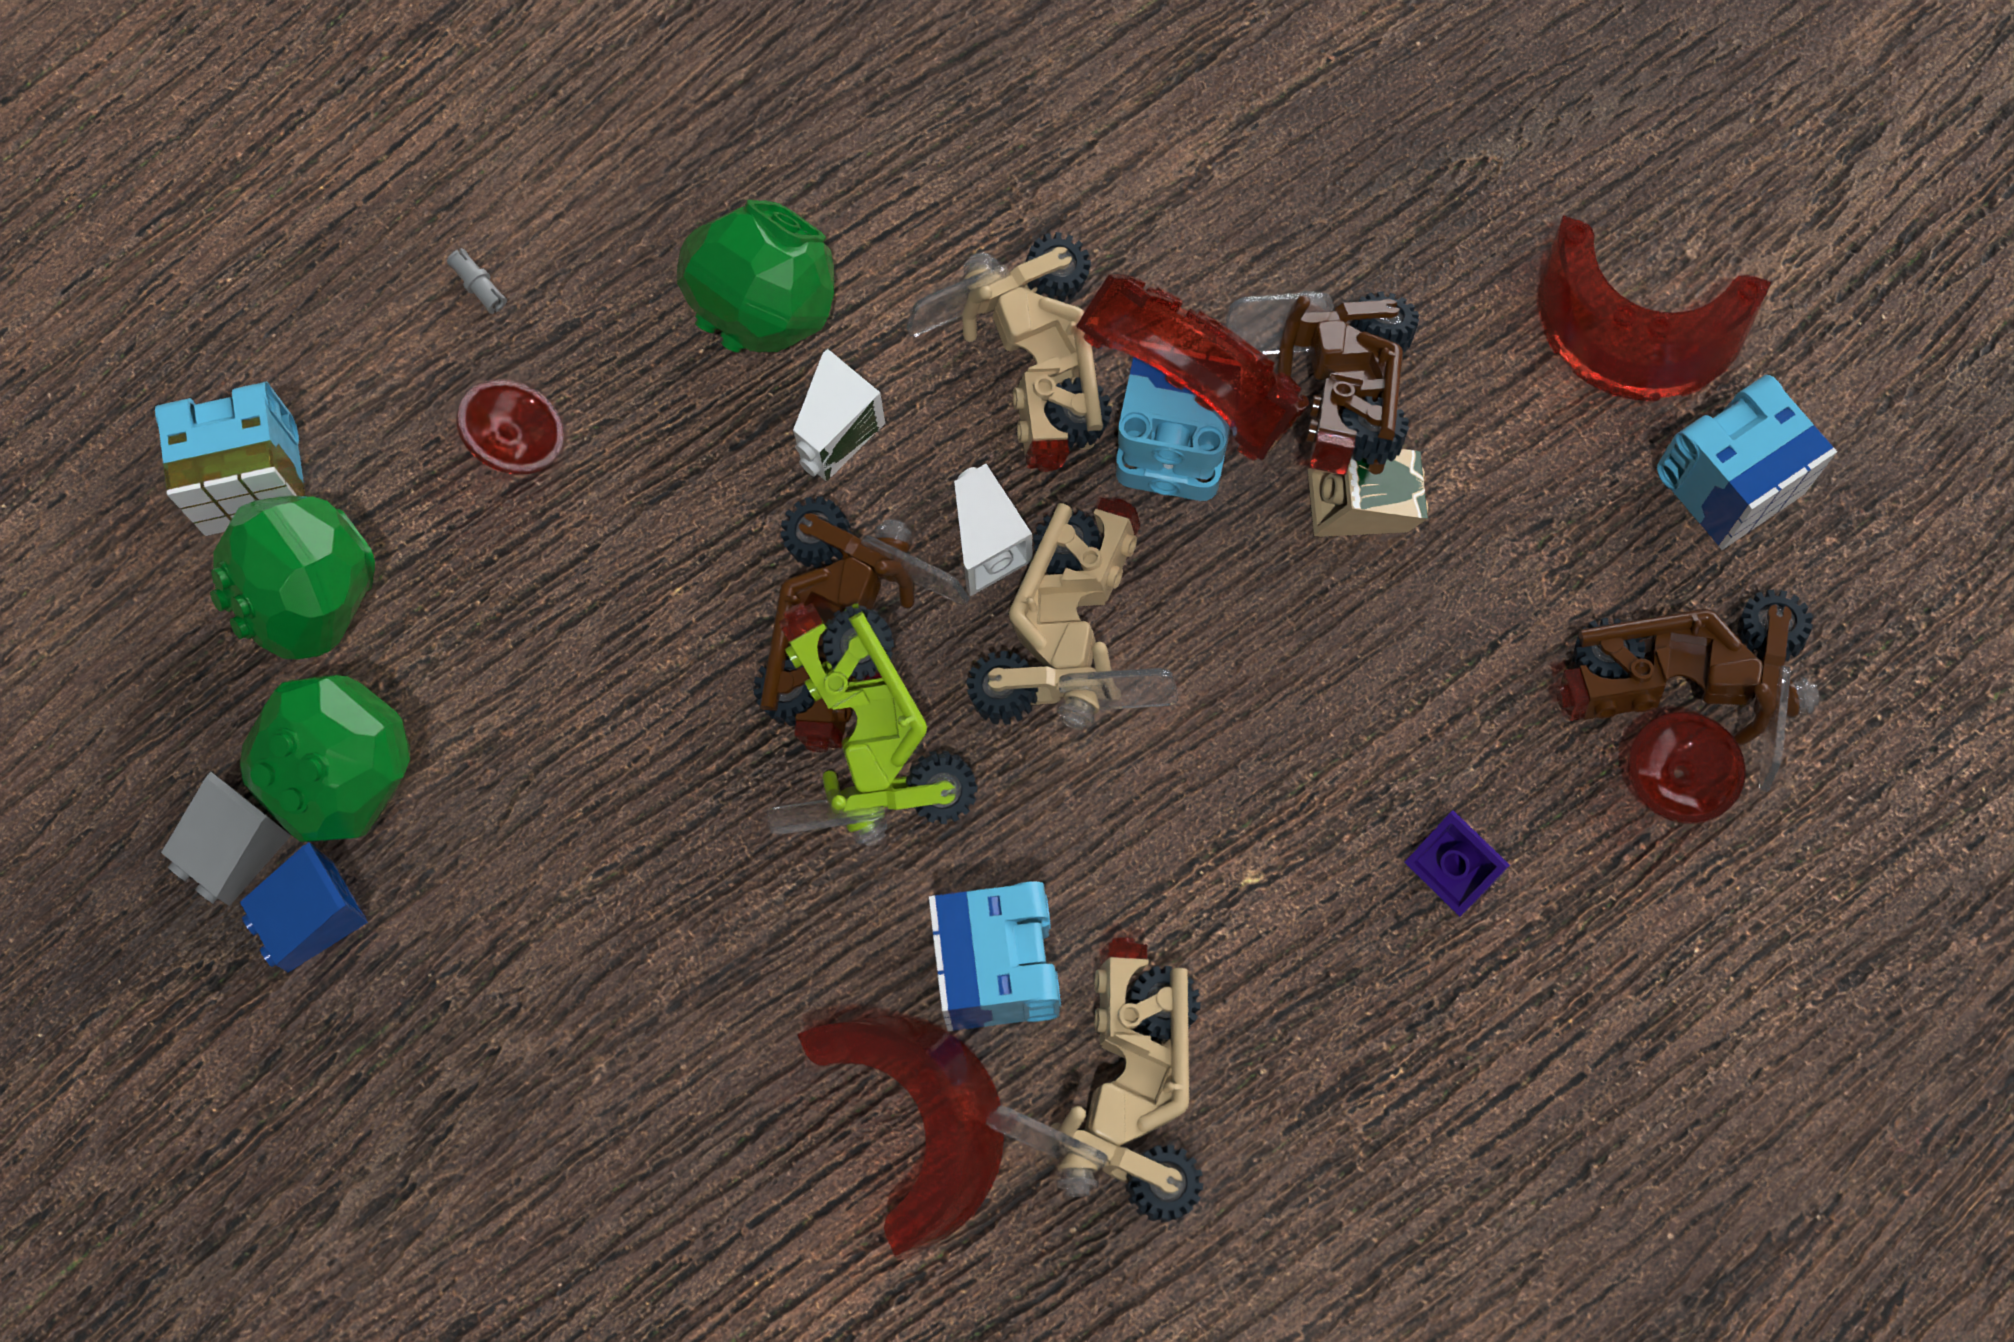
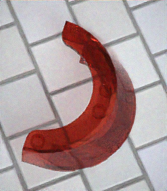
[1537,215,1771,401]
[1076,274,1309,461]
[797,1016,1004,1262]

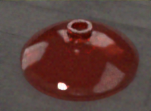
[456,379,564,475]
[1628,712,1746,824]

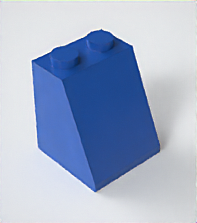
[240,842,368,973]

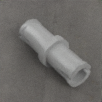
[447,248,507,314]

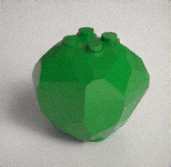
[677,200,834,353]
[210,496,375,660]
[240,675,410,842]

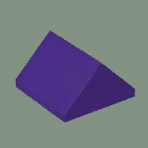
[1404,811,1510,917]

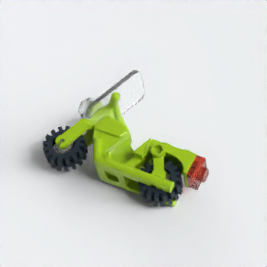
[766,603,977,846]

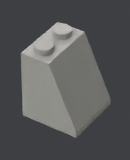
[161,772,291,906]

